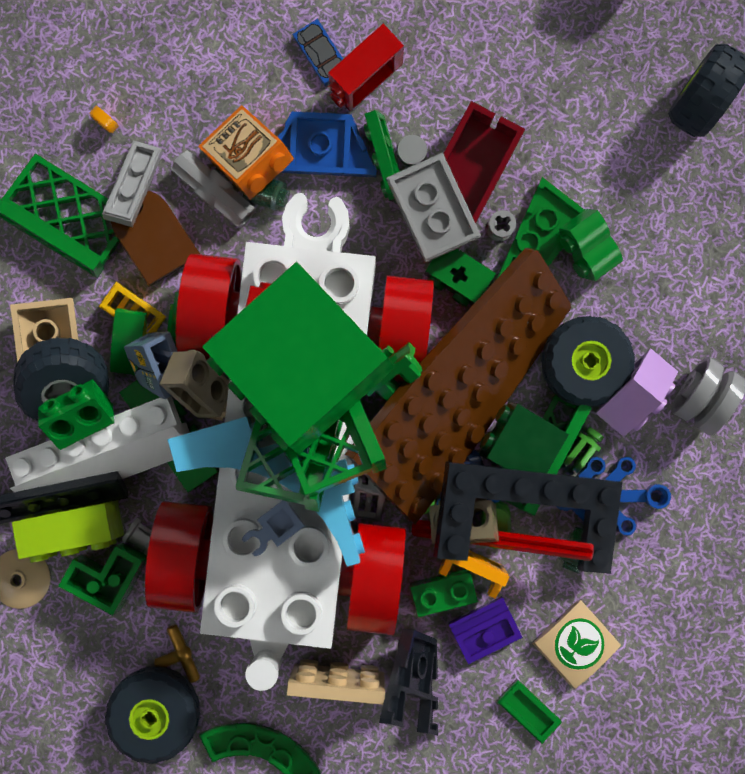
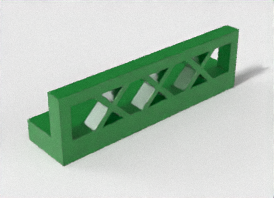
[505,394,592,516]

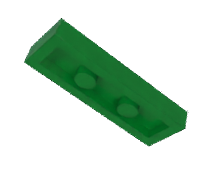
[364,110,400,204]

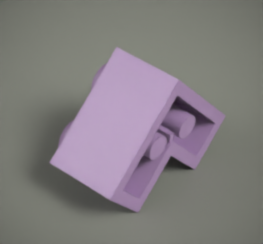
[596,348,678,437]

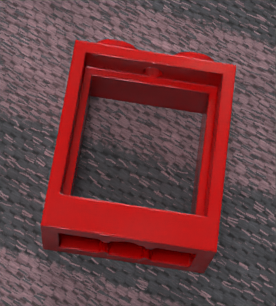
[328,23,404,111]

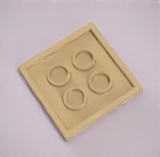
[287,659,385,705]

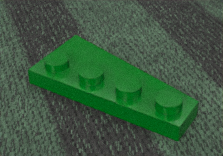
[497,177,585,278]

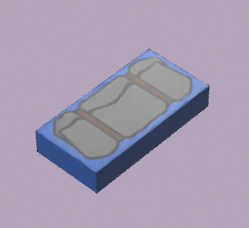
[292,18,343,86]

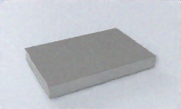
[386,152,481,263]

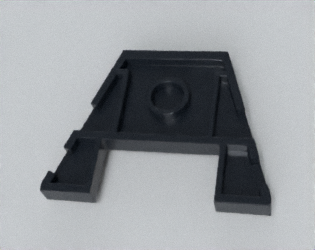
[379,629,438,736]

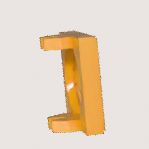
[439,550,509,599]

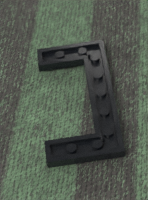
[433,462,623,574]

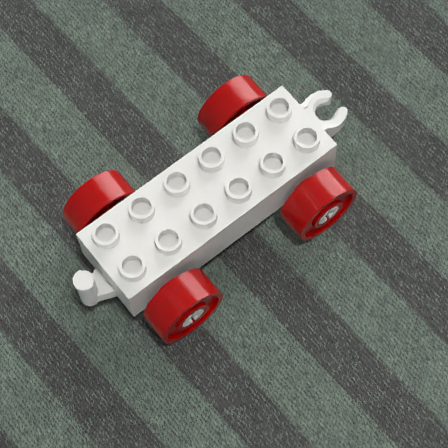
[145,193,434,691]

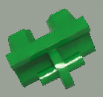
[367,342,422,401]

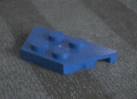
[277,111,377,178]

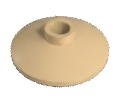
[0,549,50,609]

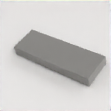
[102,140,162,227]

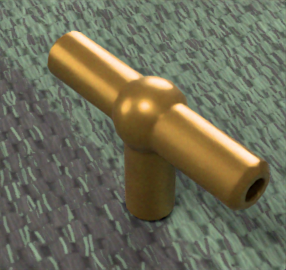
[154,624,200,683]

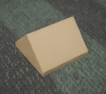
[10,298,79,362]

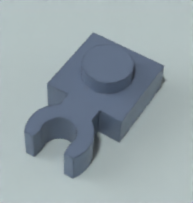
[242,500,305,556]

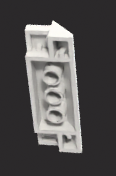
[5,396,190,492]

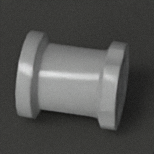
[487,210,516,241]
[122,518,152,556]

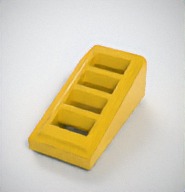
[99,281,167,334]

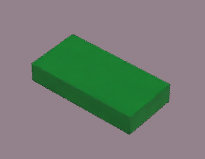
[497,679,562,744]

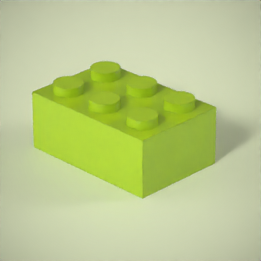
[12,500,124,563]

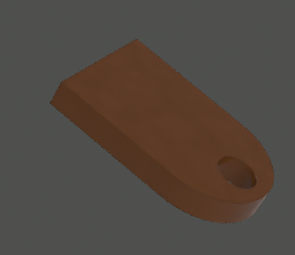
[111,191,200,287]

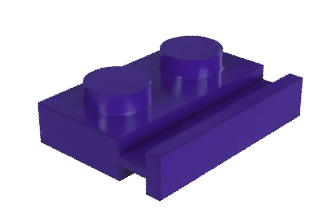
[448,596,523,665]

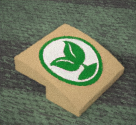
[532,600,621,689]

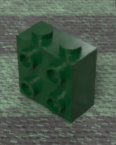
[479,402,569,473]

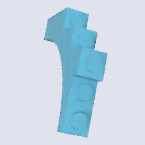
[167,416,365,567]

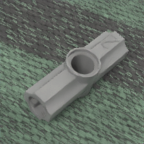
[171,150,256,229]

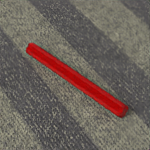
[412,520,594,561]

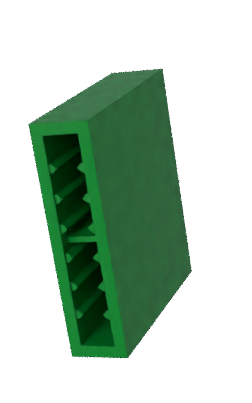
[202,261,394,455]

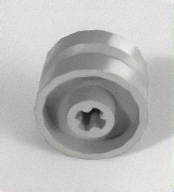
[671,356,745,435]

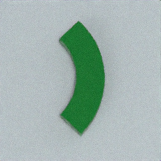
[199,723,322,774]

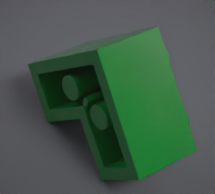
[58,543,147,616]

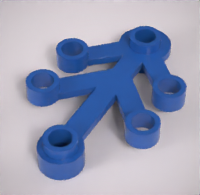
[556,457,671,535]

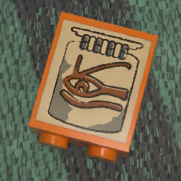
[198,105,294,200]

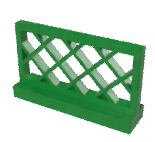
[0,153,119,279]
[287,400,387,498]
[235,420,343,512]

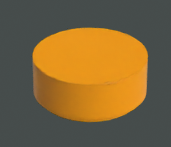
[89,105,119,134]

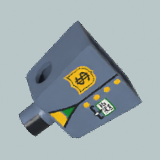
[124,331,177,399]

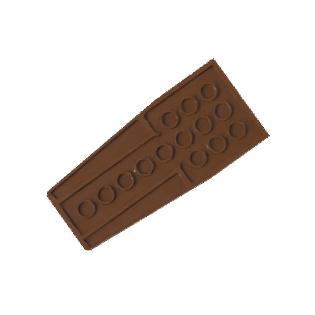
[345,248,571,525]

